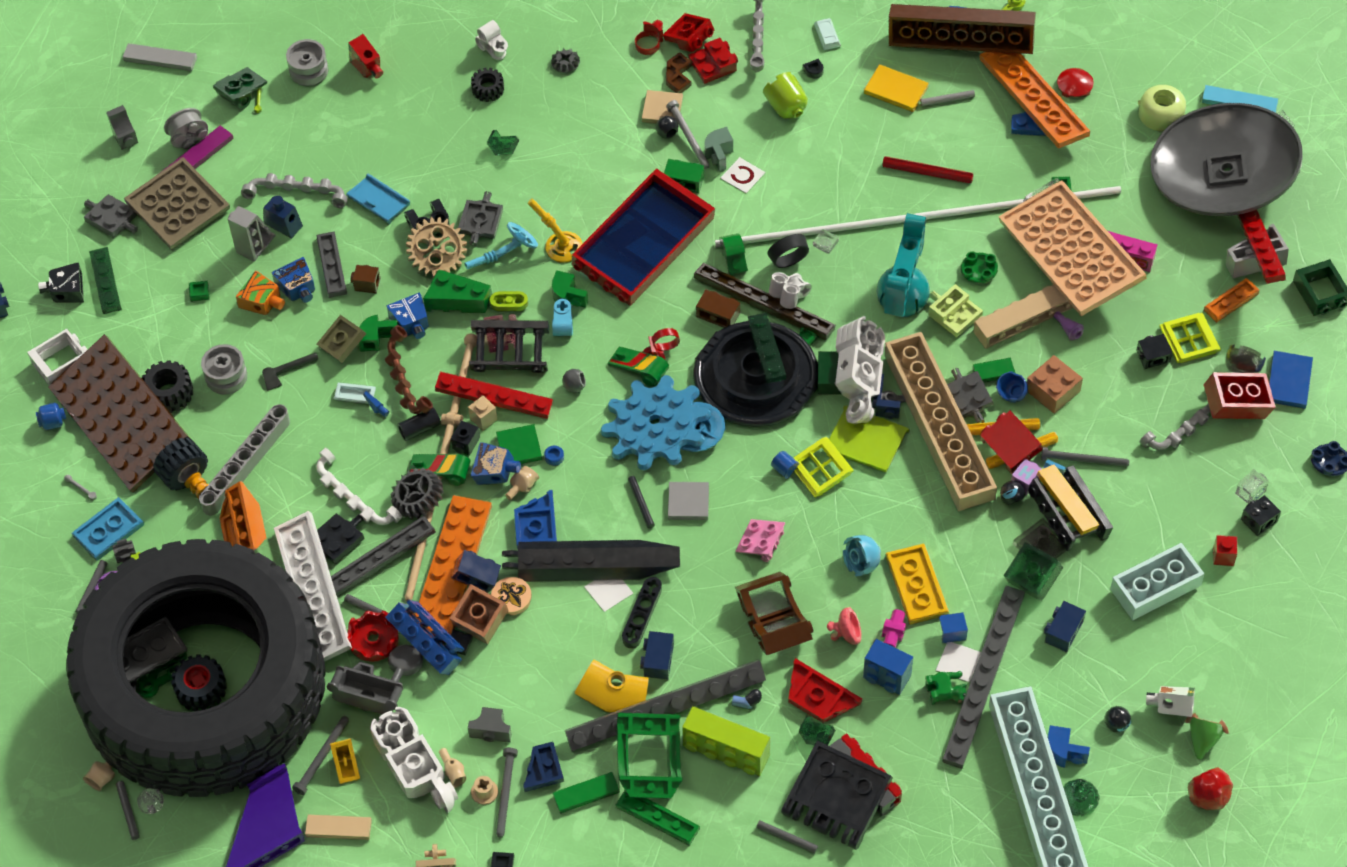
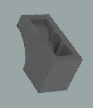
[106,105,138,150]

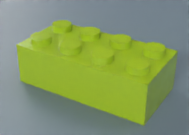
[682,706,770,776]

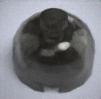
[1225,345,1266,373]

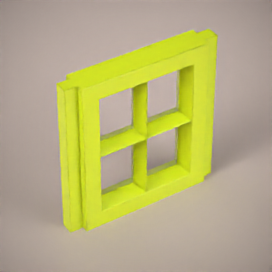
[1159,313,1221,363]
[794,436,854,498]

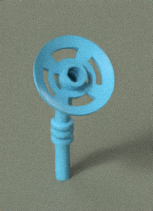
[464,222,538,270]

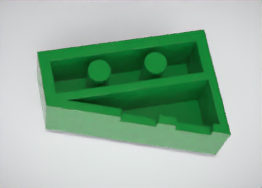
[423,270,492,313]

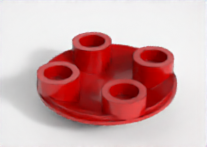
[1057,68,1094,97]

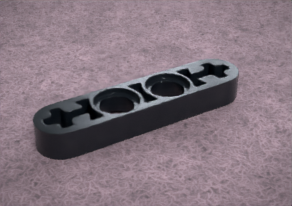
[622,577,662,648]

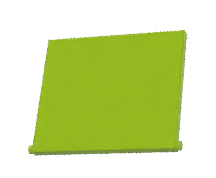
[829,406,910,473]

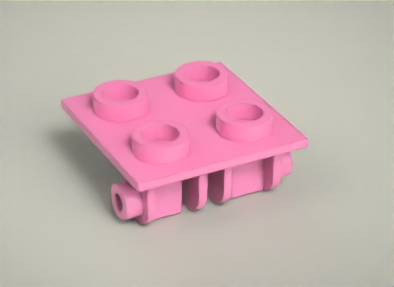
[736,519,785,562]

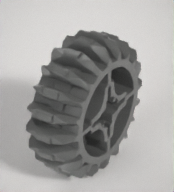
[390,467,444,520]

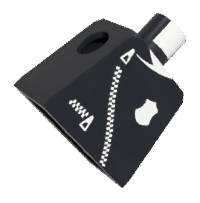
[38,262,84,303]

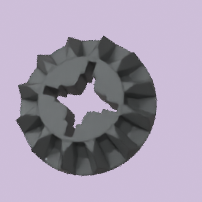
[551,48,580,73]

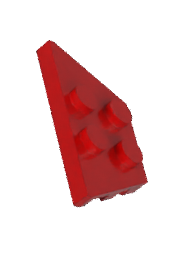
[788,658,862,723]

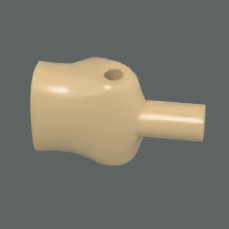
[505,466,539,500]
[439,748,466,788]
[83,761,115,791]

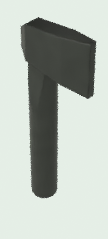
[262,353,318,391]

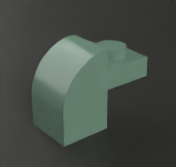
[705,127,733,171]

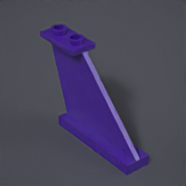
[226,764,305,867]

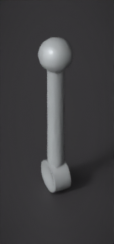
[64,475,97,500]

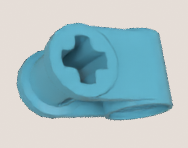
[552,299,573,336]

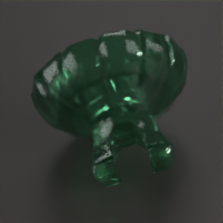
[1063,779,1100,817]

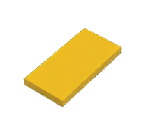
[885,544,949,625]

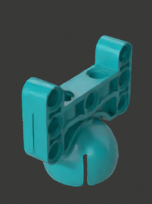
[877,213,930,317]

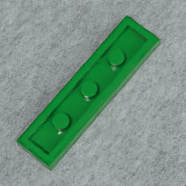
[615,790,700,846]

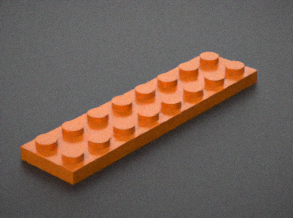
[980,52,1090,149]
[415,495,492,643]

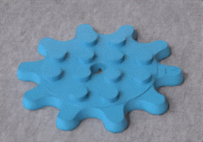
[600,375,711,470]

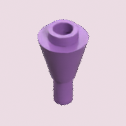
[1054,311,1084,340]

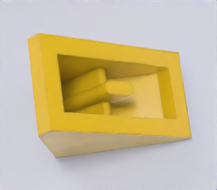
[330,738,360,784]

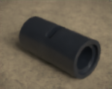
[397,407,441,441]

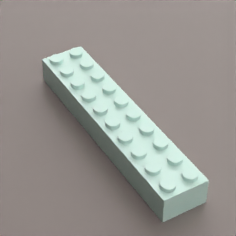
[989,686,1088,867]

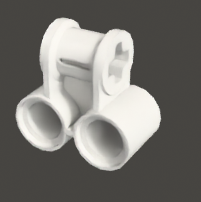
[475,20,508,60]
[769,272,812,309]

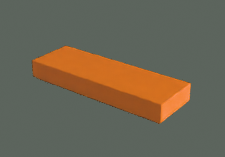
[1204,278,1260,323]

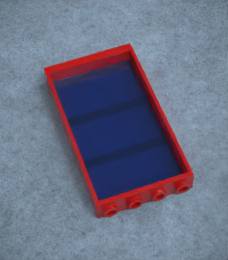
[571,168,715,306]

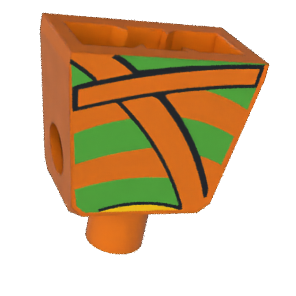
[236,271,285,315]

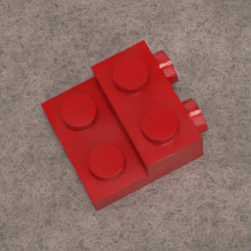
[663,13,715,52]
[688,38,738,84]

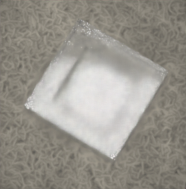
[813,229,839,254]

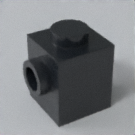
[451,420,480,456]

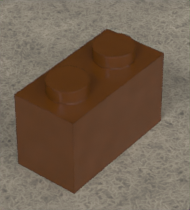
[696,289,740,328]

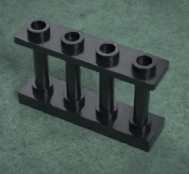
[1028,465,1113,551]

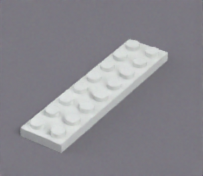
[274,511,352,661]

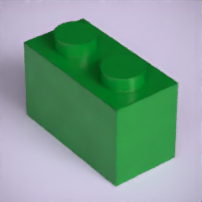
[664,159,704,194]

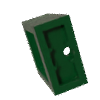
[1293,259,1347,316]

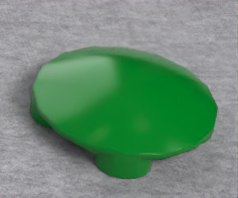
[961,251,998,283]

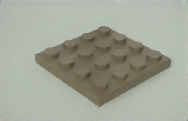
[124,157,230,250]

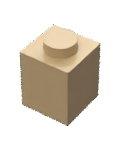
[468,396,497,431]

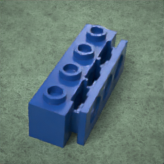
[385,600,464,675]

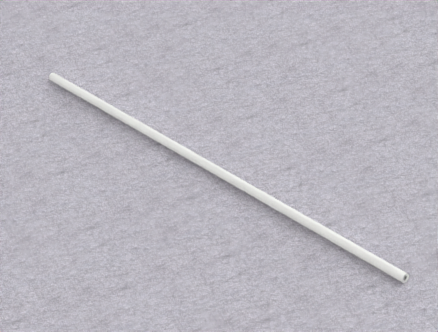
[715,186,1121,248]

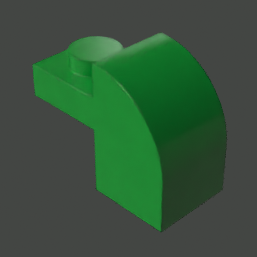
[719,233,748,275]
[552,270,588,308]
[359,315,398,352]

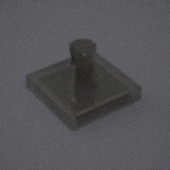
[1013,518,1066,571]

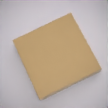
[642,90,683,124]

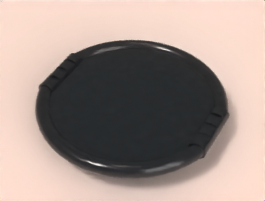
[693,321,818,427]

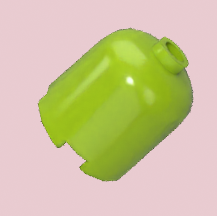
[763,72,808,119]

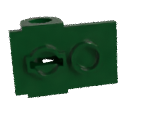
[213,67,267,110]

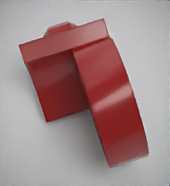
[635,20,663,55]
[642,328,680,360]

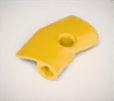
[575,660,649,713]

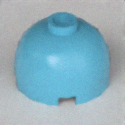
[843,535,881,576]

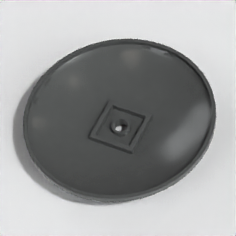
[1151,103,1303,216]

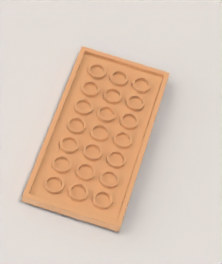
[998,180,1147,316]

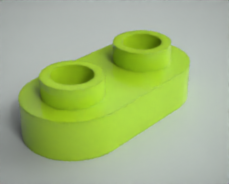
[490,291,528,311]

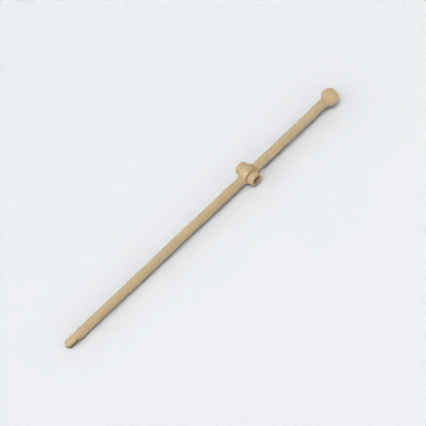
[405,333,477,601]

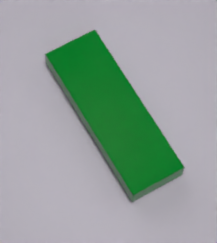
[552,772,620,814]

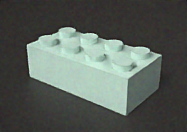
[1110,543,1204,621]

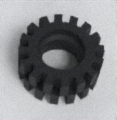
[471,68,504,102]

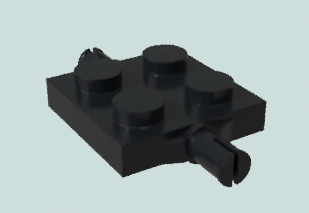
[317,513,365,564]

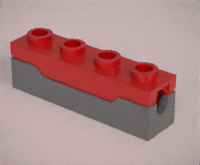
[830,733,902,816]

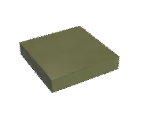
[317,315,366,363]

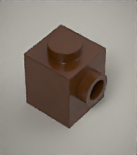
[350,265,381,294]

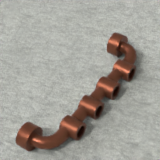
[385,325,433,414]

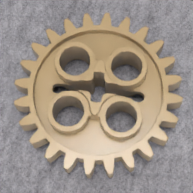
[406,217,467,278]

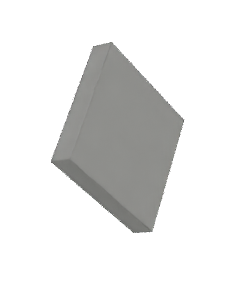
[668,482,709,520]

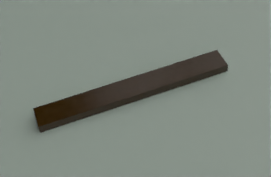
[693,263,836,340]

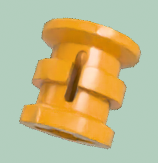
[185,472,209,499]

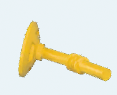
[527,198,583,263]

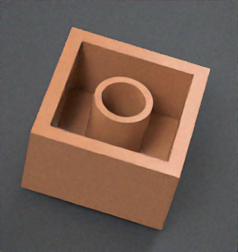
[1027,355,1083,414]
[449,584,509,644]

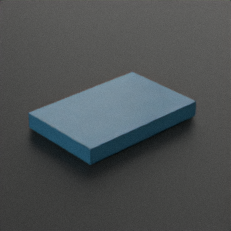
[71,497,144,561]

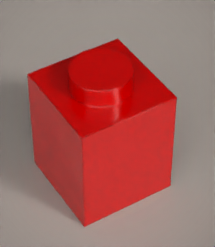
[1213,535,1237,566]

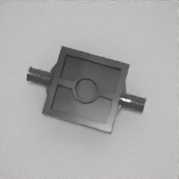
[458,191,503,246]
[84,194,138,238]
[947,368,994,423]

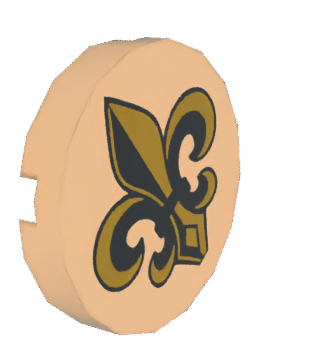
[491,577,532,615]

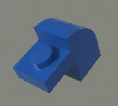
[1047,725,1090,768]

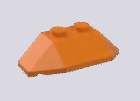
[219,481,267,550]

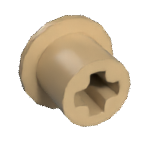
[471,776,498,805]

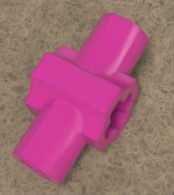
[882,609,906,648]

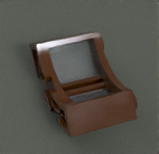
[735,571,814,655]

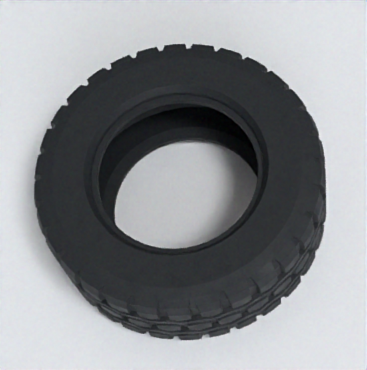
[66,539,326,797]

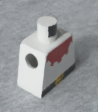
[1146,686,1195,717]

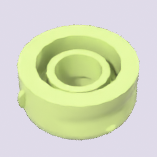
[1138,85,1186,131]

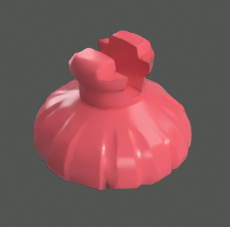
[827,607,862,645]

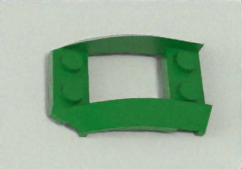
[617,713,683,799]

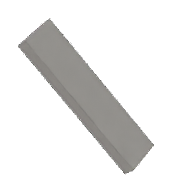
[123,43,197,71]

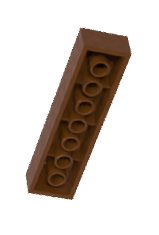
[889,4,1036,54]

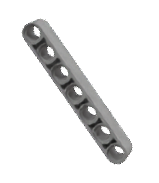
[199,404,290,516]

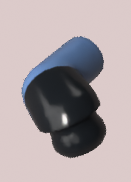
[732,689,762,709]

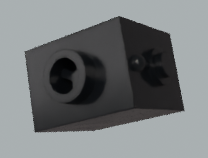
[1136,334,1172,369]
[1241,495,1281,536]

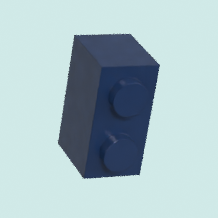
[451,550,501,593]
[1044,601,1086,652]
[640,631,674,680]

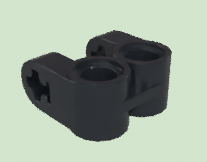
[404,199,450,236]

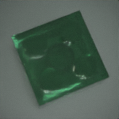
[1003,542,1063,602]

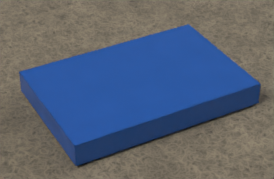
[1269,351,1313,409]

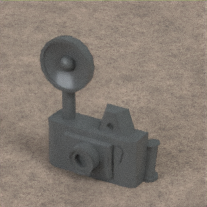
[326,645,423,715]

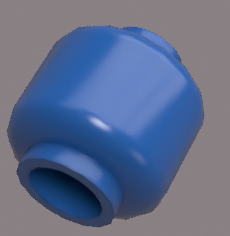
[36,403,66,430]

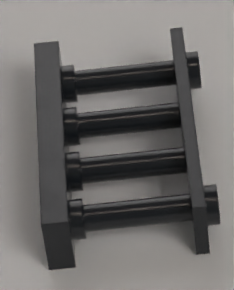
[469,320,549,373]

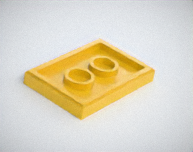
[864,64,929,112]

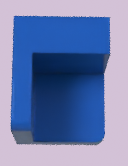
[939,612,968,643]

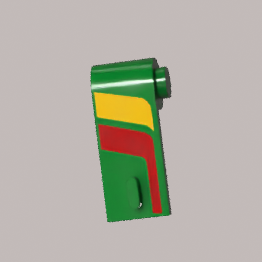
[608,346,669,386]
[409,454,471,486]

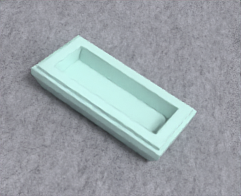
[814,18,841,50]
[334,383,376,404]

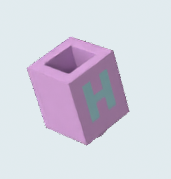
[1011,459,1042,495]

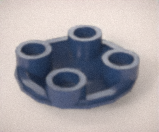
[1311,441,1347,476]

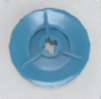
[681,402,725,452]

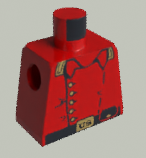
[348,34,384,79]

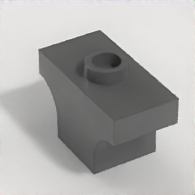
[468,707,512,742]

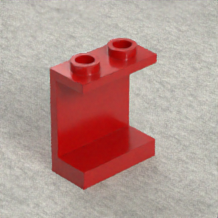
[980,410,1042,474]

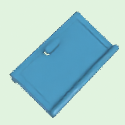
[346,173,410,224]

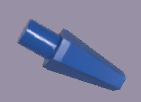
[363,391,390,417]

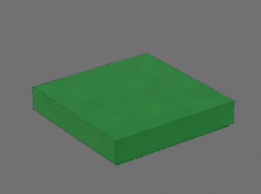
[496,424,542,464]

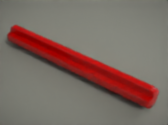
[882,156,974,183]

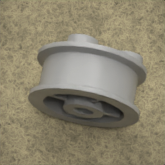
[164,108,208,149]

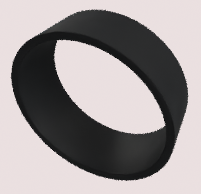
[767,234,809,268]

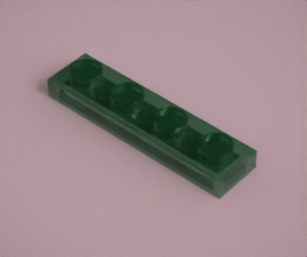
[89,247,122,314]
[748,313,786,383]

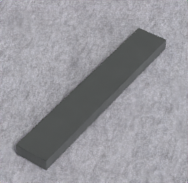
[331,516,436,597]

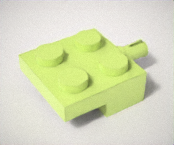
[928,284,983,337]

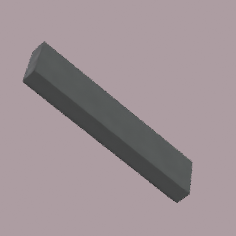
[316,231,347,298]

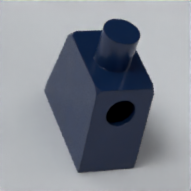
[263,196,303,239]

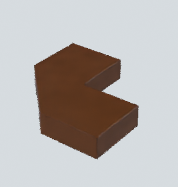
[666,52,692,93]

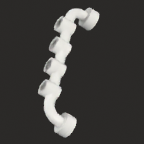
[316,448,403,525]

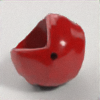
[1187,767,1234,810]

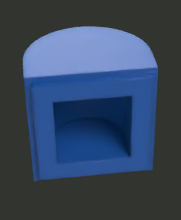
[771,451,800,479]

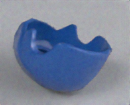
[996,371,1028,403]

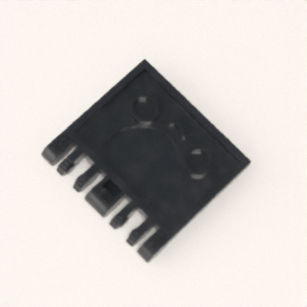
[781,741,893,850]

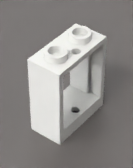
[27,329,87,385]

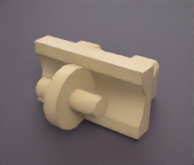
[416,844,456,867]

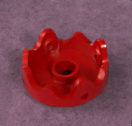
[347,610,399,662]

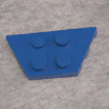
[514,490,557,549]

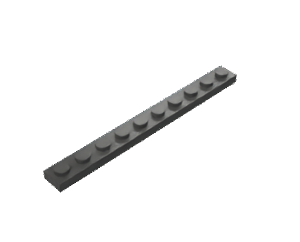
[942,585,1025,769]
[564,660,766,751]

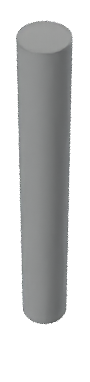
[920,90,975,106]

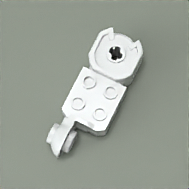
[835,316,885,424]
[370,707,459,813]

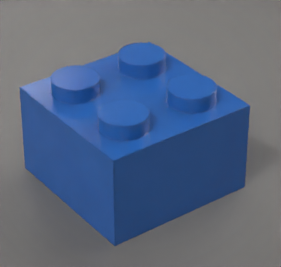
[863,639,913,695]

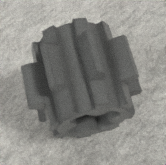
[112,539,136,563]

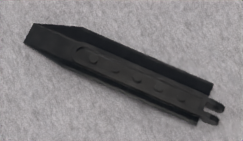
[502,540,680,582]

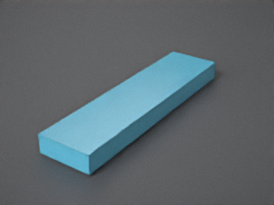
[1202,85,1278,113]

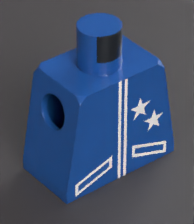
[386,292,429,339]

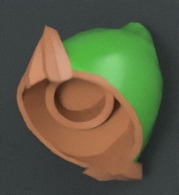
[1185,713,1229,760]

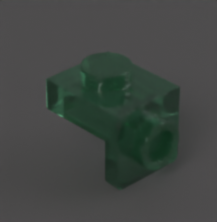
[487,130,519,155]
[799,715,836,745]

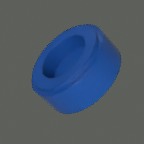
[544,445,564,466]

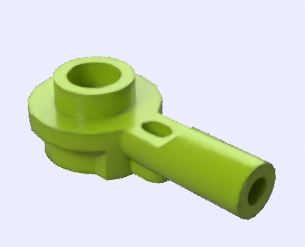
[1001,0,1026,11]

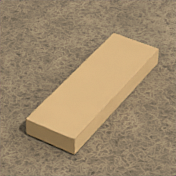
[305,815,372,840]

